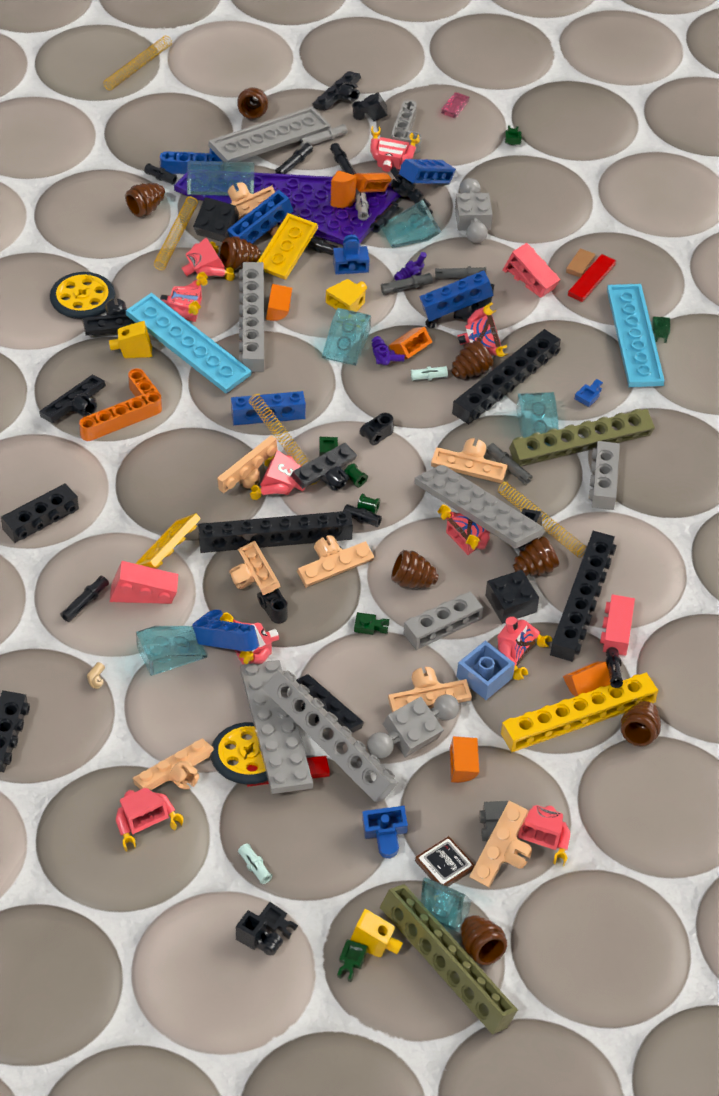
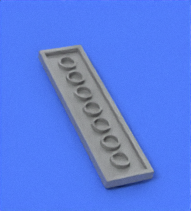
[208,107,331,165]
[415,465,544,549]
[240,660,313,794]

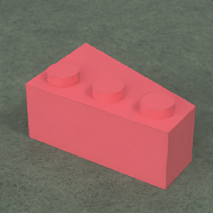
[503,243,560,298]

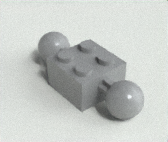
[455,178,492,243]
[367,694,459,759]

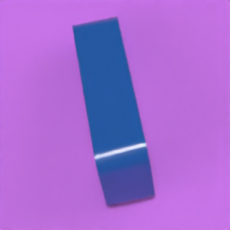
[160,148,225,174]
[192,609,260,651]

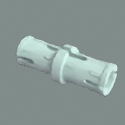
[411,366,448,381]
[238,843,272,884]

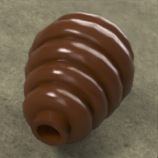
[237,87,268,119]
[125,183,165,218]
[220,236,261,270]
[451,340,494,380]
[512,536,560,577]
[391,550,439,589]
[621,701,661,747]
[460,915,507,965]

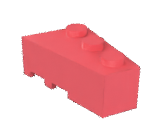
[109,561,178,604]

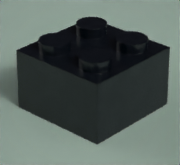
[193,197,240,242]
[485,570,539,624]

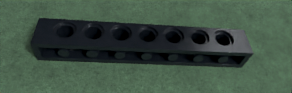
[452,329,561,425]
[198,511,353,553]
[550,530,617,662]

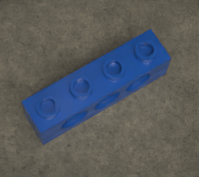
[399,159,456,184]
[227,190,293,243]
[419,270,494,321]
[231,391,306,426]

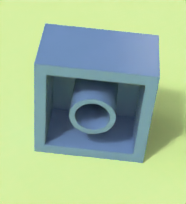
[456,640,515,700]

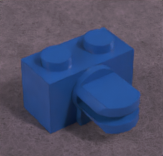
[333,235,370,275]
[362,805,408,859]

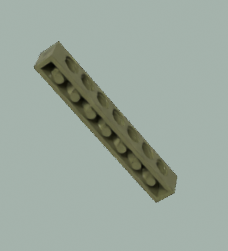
[509,409,655,466]
[380,884,518,1035]

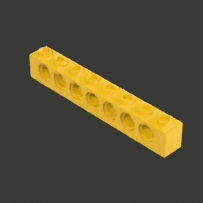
[501,672,658,753]

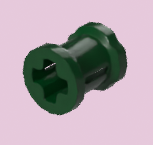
[344,463,368,488]
[357,493,381,514]

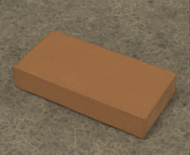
[566,248,595,278]

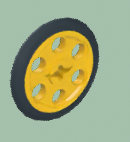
[50,272,116,319]
[210,722,268,784]

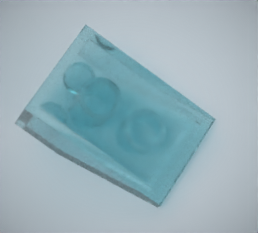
[382,200,442,248]
[322,308,371,366]
[516,392,559,448]
[136,626,207,676]
[421,877,471,932]

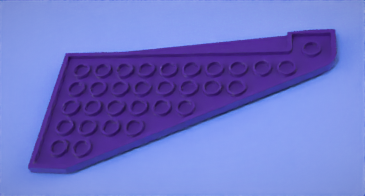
[174,170,400,245]

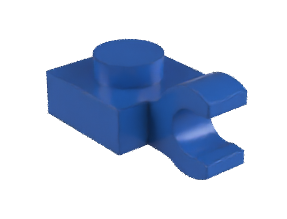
[575,379,603,407]

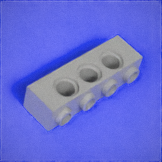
[589,441,620,510]
[403,591,483,650]

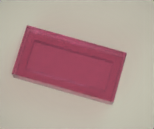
[441,92,469,118]

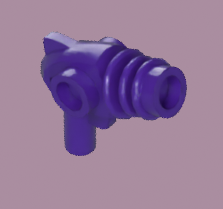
[394,252,427,281]
[371,336,405,365]

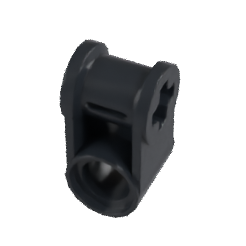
[359,412,393,445]
[257,588,288,624]

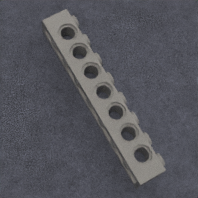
[239,262,264,372]
[263,670,398,802]

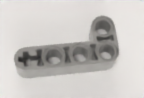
[391,100,421,154]

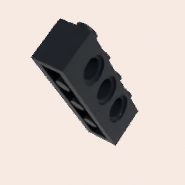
[1,483,79,543]
[0,690,30,773]

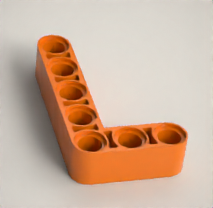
[79,368,162,441]

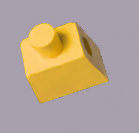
[325,279,367,318]
[109,321,152,358]
[350,909,403,957]

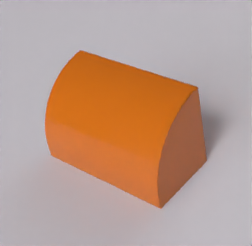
[331,170,356,208]
[354,173,392,192]
[266,284,292,321]
[389,327,432,359]
[563,661,610,697]
[449,736,479,783]

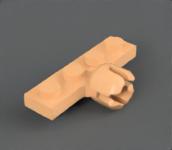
[228,182,275,221]
[217,435,277,493]
[431,438,508,484]
[297,535,374,588]
[229,541,281,595]
[388,667,472,712]
[133,738,214,790]
[469,801,532,888]

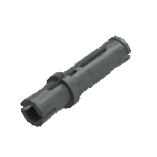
[435,266,487,279]
[381,273,433,295]
[486,443,533,485]

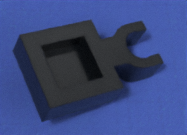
[259,901,298,939]

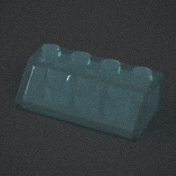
[187,161,255,196]

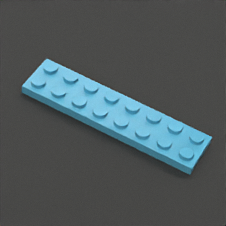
[607,284,665,387]
[126,293,251,394]

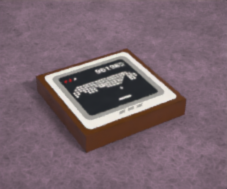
[415,836,475,891]

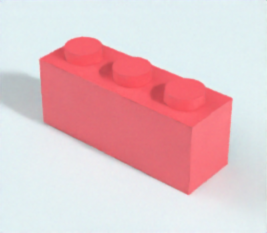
[600,594,635,656]

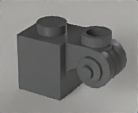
[479,801,509,842]

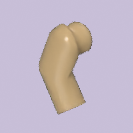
[87,662,105,689]

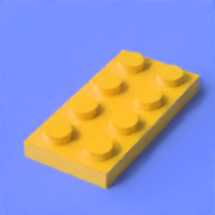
[258,213,318,280]
[135,513,201,569]

